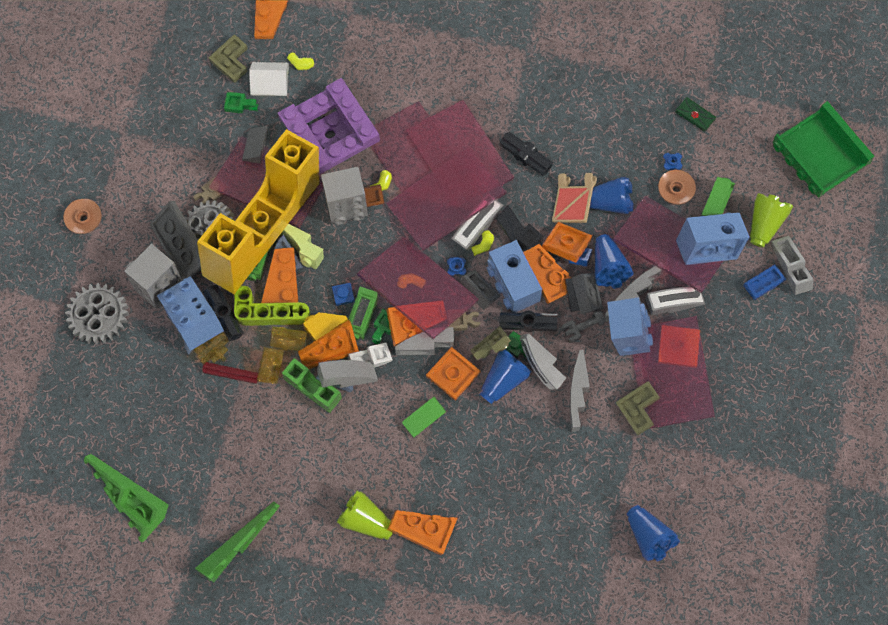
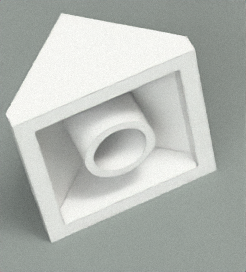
[249,62,289,96]

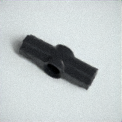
[499,131,553,176]
[203,285,244,341]
[499,310,557,333]

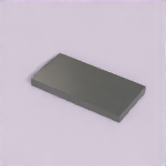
[150,201,201,281]

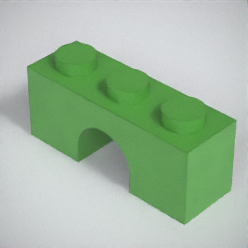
[282,358,342,413]

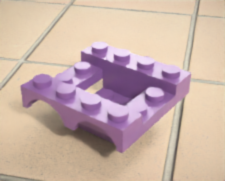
[278,78,380,175]

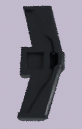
[495,205,562,263]

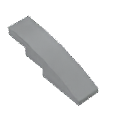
[604,263,665,322]
[570,350,590,432]

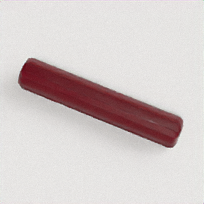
[202,362,259,384]

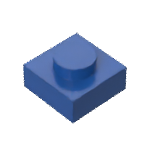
[569,248,593,267]
[332,283,355,306]

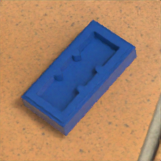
[743,264,786,300]

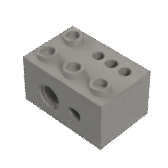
[321,167,368,225]
[124,244,182,309]

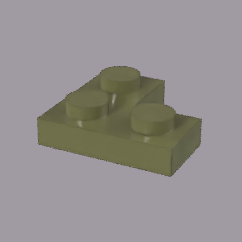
[209,34,248,83]
[470,326,511,360]
[616,381,660,435]

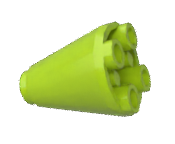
[750,193,793,248]
[337,491,393,540]

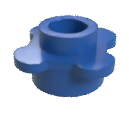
[663,153,682,170]
[447,257,466,276]

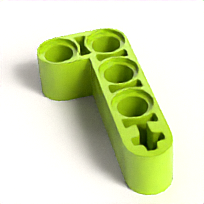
[234,286,311,326]

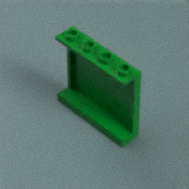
[772,101,875,198]

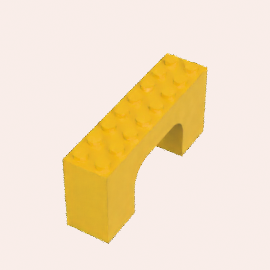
[197,129,319,294]

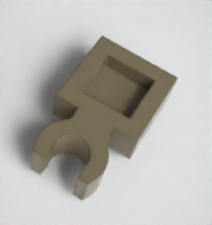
[193,176,228,205]
[446,310,480,331]

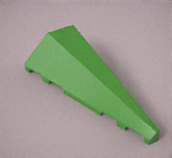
[84,454,168,542]
[195,502,280,583]

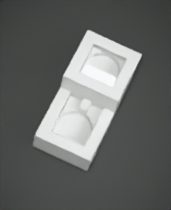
[348,343,392,368]

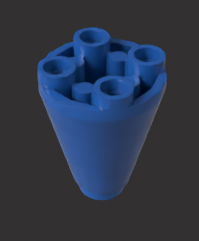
[590,177,633,214]
[595,234,633,289]
[480,349,532,404]
[627,505,680,561]

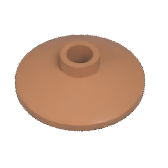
[658,170,696,205]
[64,199,102,234]

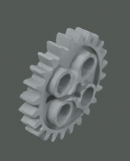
[184,200,235,240]
[65,283,129,345]

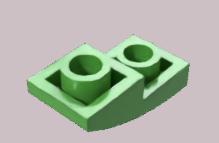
[402,397,446,437]

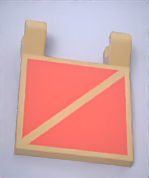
[552,173,597,223]

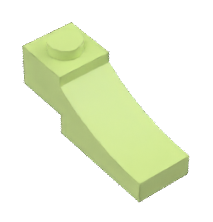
[280,224,324,270]

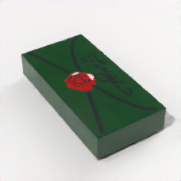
[676,97,716,132]

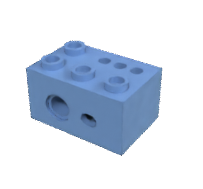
[676,213,749,265]
[486,240,542,313]
[157,276,224,351]
[607,298,653,356]

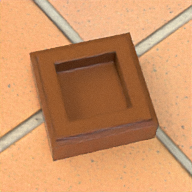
[364,184,384,207]

